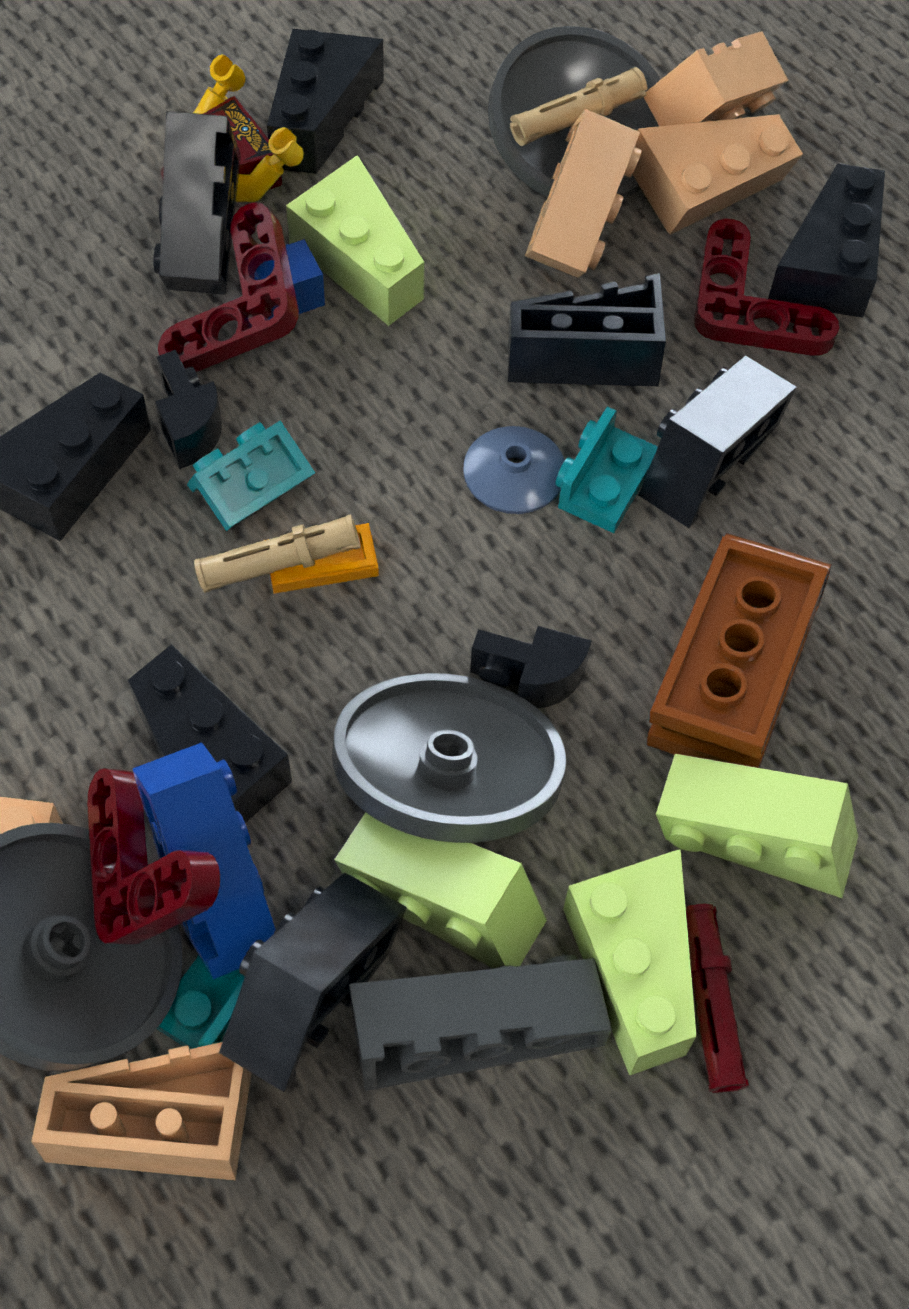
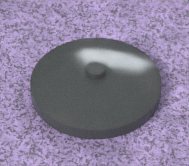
[488,26,661,199]
[332,673,566,843]
[0,823,182,1072]

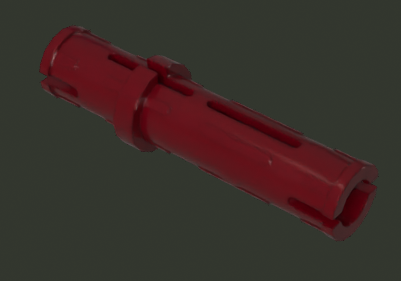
[686,903,749,1093]

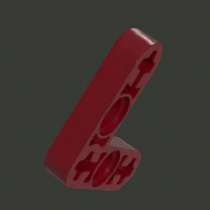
[158,202,299,372]
[694,219,840,356]
[87,768,220,945]

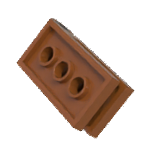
[647,533,832,768]

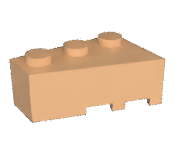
[644,31,789,126]
[525,109,642,278]
[633,114,803,234]
[31,1042,252,1180]

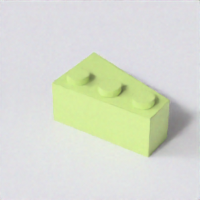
[286,155,424,326]
[656,754,858,898]
[334,812,547,968]
[563,849,697,1075]

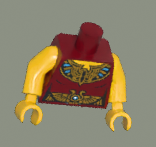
[161,54,304,202]

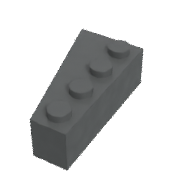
[349,955,612,1091]

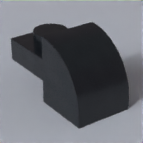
[155,350,222,469]
[470,626,592,708]

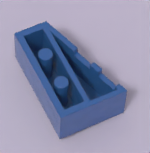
[132,743,276,980]

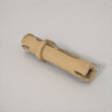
[510,67,647,146]
[194,514,361,593]

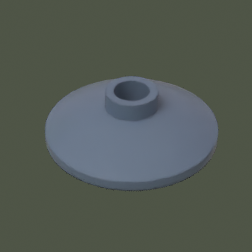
[463,426,565,514]

